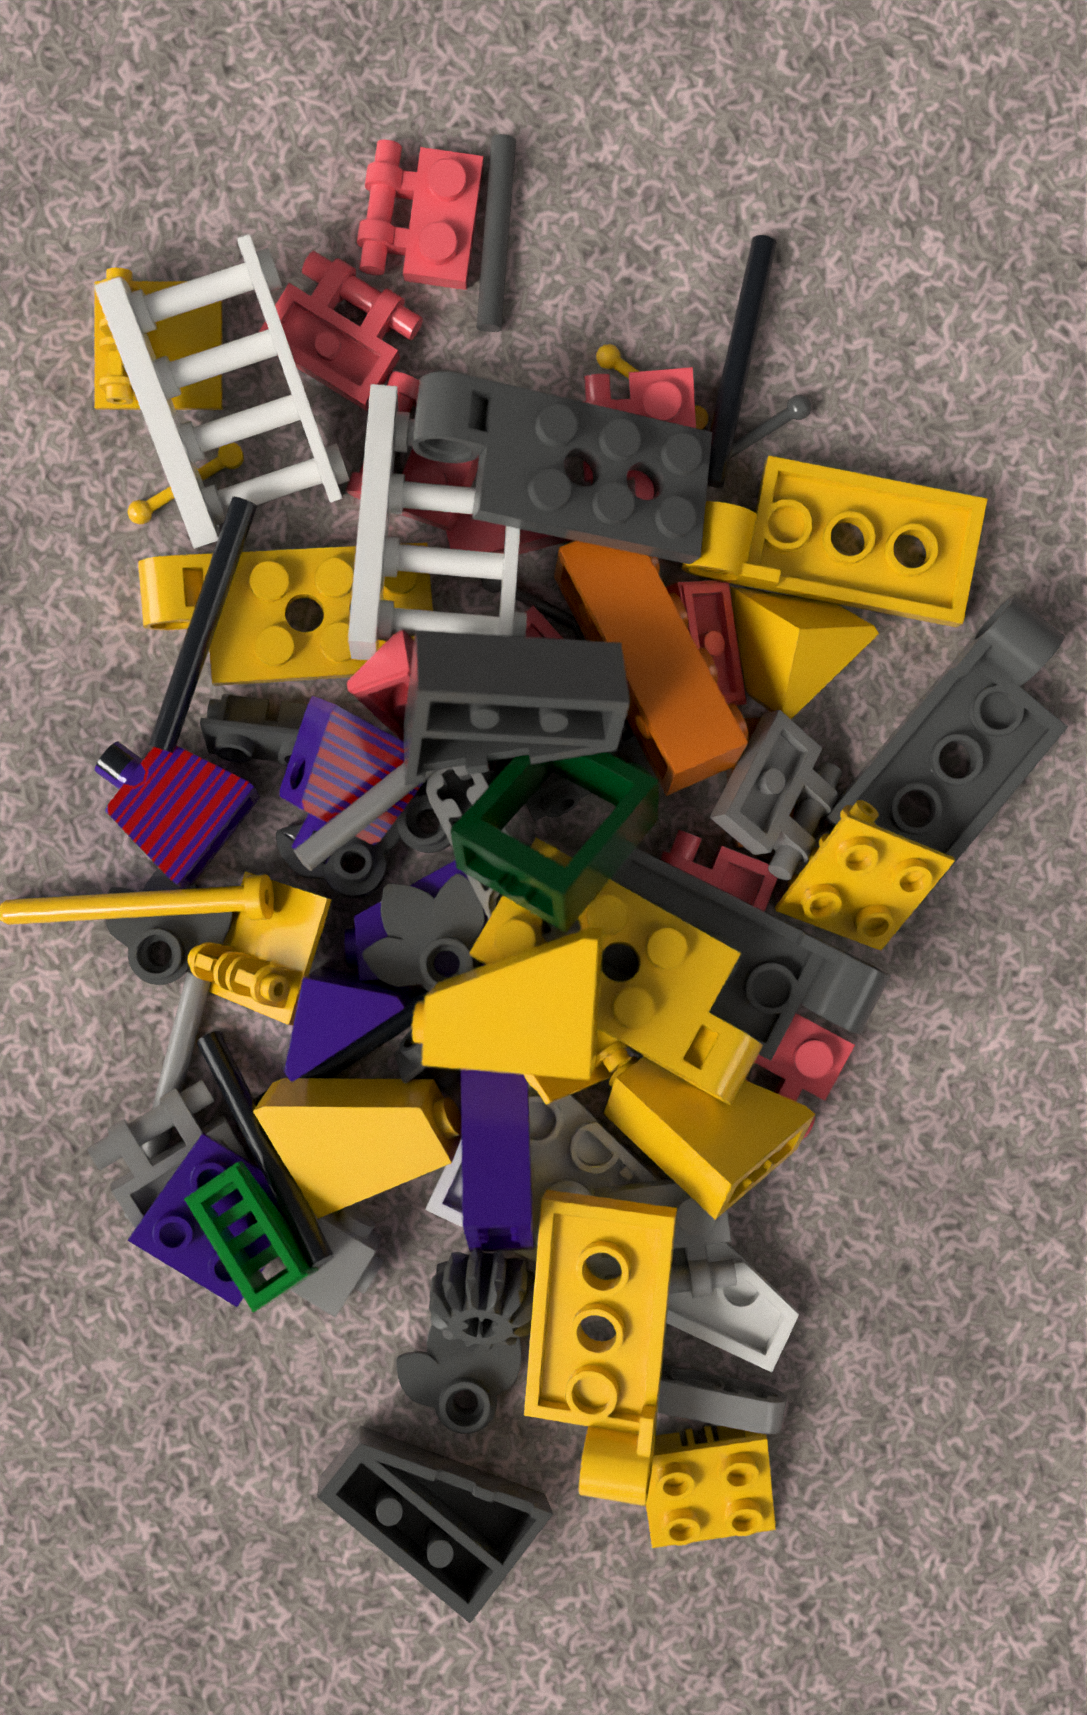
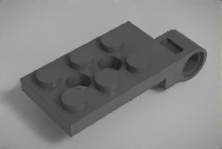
[412,371,712,564]
[823,594,1068,899]
[601,847,891,1061]

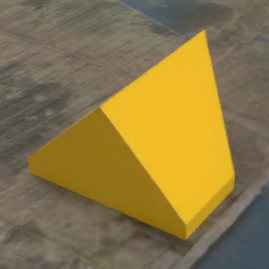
[730,586,879,719]

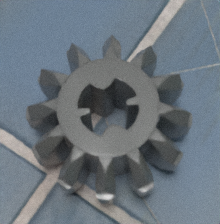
[429,1248,535,1350]

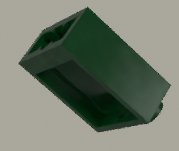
[450,752,659,932]

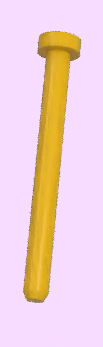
[0,874,275,925]

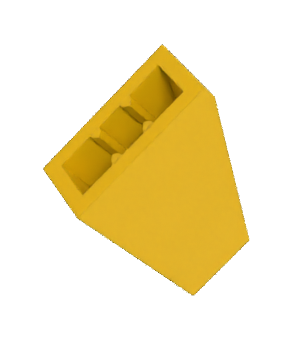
[412,927,604,1080]
[603,1056,815,1220]
[253,1078,462,1219]

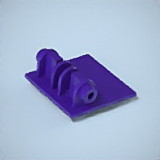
[128,1132,309,1307]

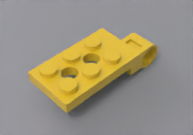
[682,455,988,628]
[138,542,433,686]
[469,838,763,1105]
[524,1189,677,1506]

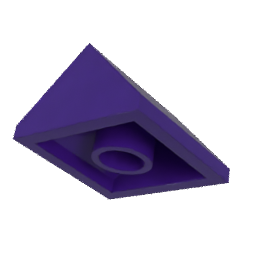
[284,967,414,1083]

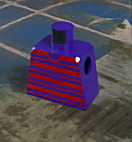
[280,695,427,865]
[95,741,260,889]

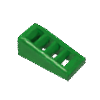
[184,1161,319,1313]

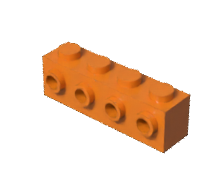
[554,541,748,796]

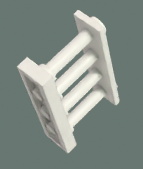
[94,234,350,549]
[348,384,527,660]

